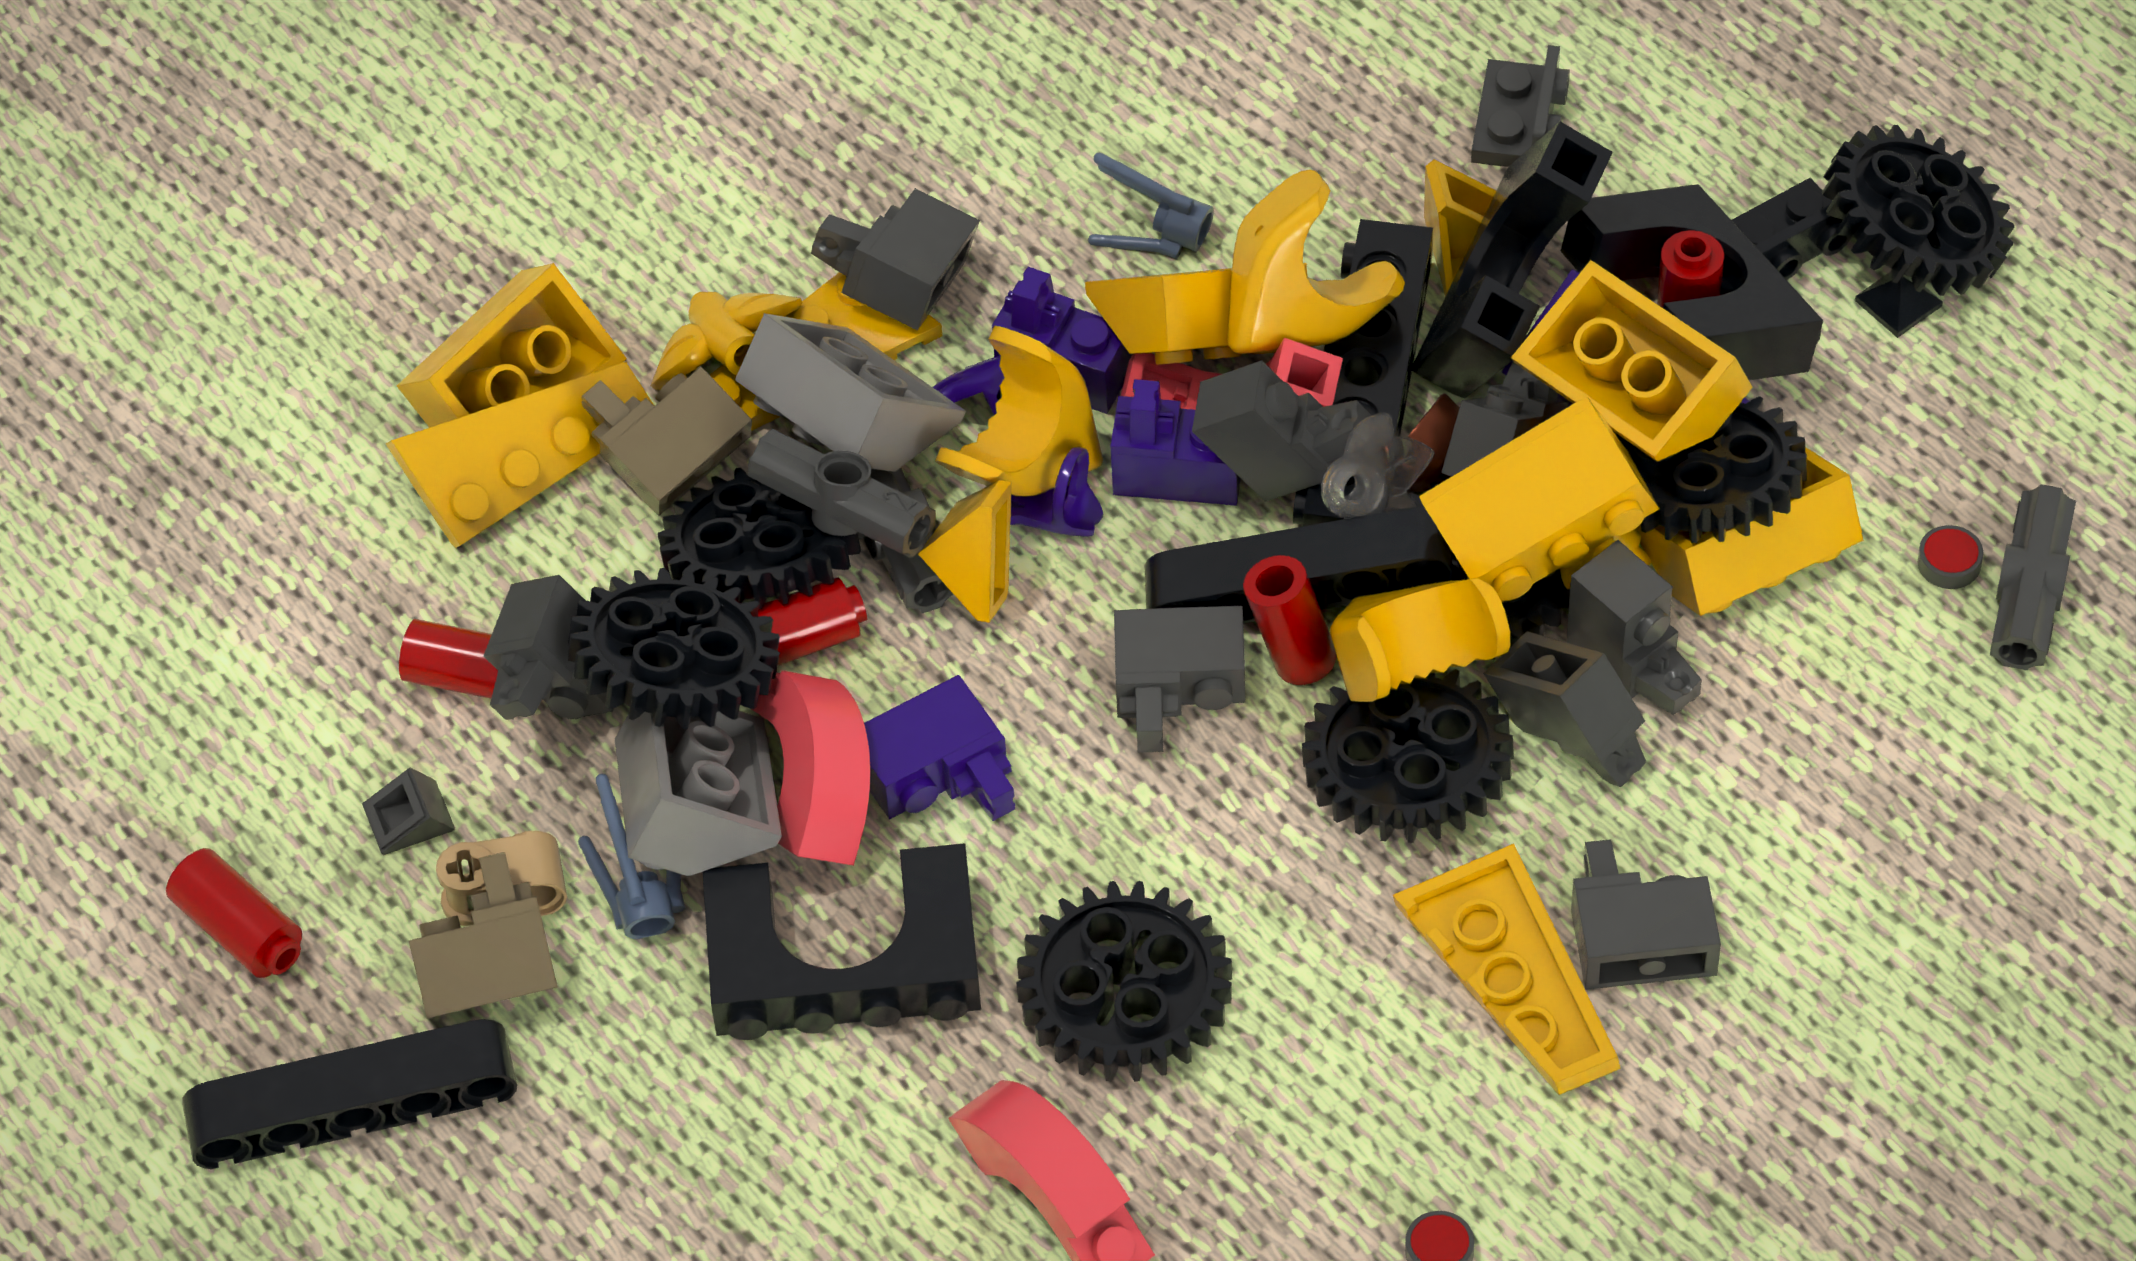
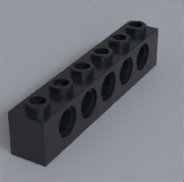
[1293,219,1433,526]

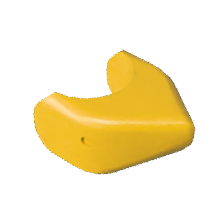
[1227,170,1405,354]
[935,326,1103,496]
[1330,579,1511,702]

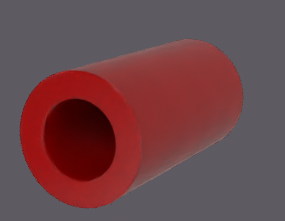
[1657,230,1724,308]
[1243,555,1337,685]
[758,577,867,666]
[399,619,498,699]
[166,848,302,978]

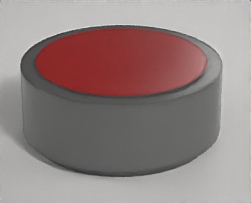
[1917,525,1983,589]
[1405,1211,1474,1261]

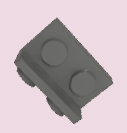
[1471,45,1570,167]

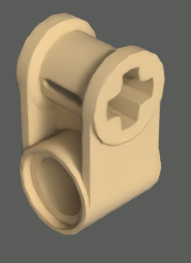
[436,831,567,926]

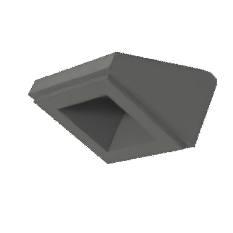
[362,767,455,855]

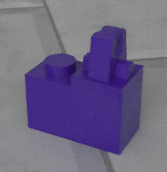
[992,266,1132,414]
[1110,379,1241,506]
[864,675,1015,821]

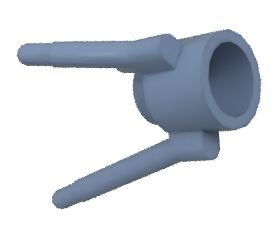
[1088,152,1214,259]
[578,773,685,939]

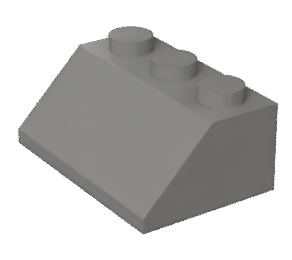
[735,313,966,472]
[615,711,782,876]

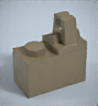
[581,366,752,516]
[408,852,558,1019]

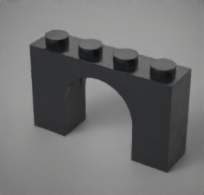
[1410,121,1613,399]
[1560,184,1824,380]
[702,843,981,1040]

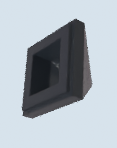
[1855,271,1943,338]

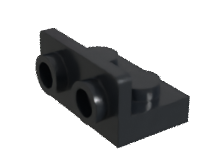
[1732,177,1853,280]

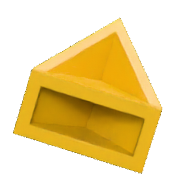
[1424,159,1496,296]
[918,480,1012,623]

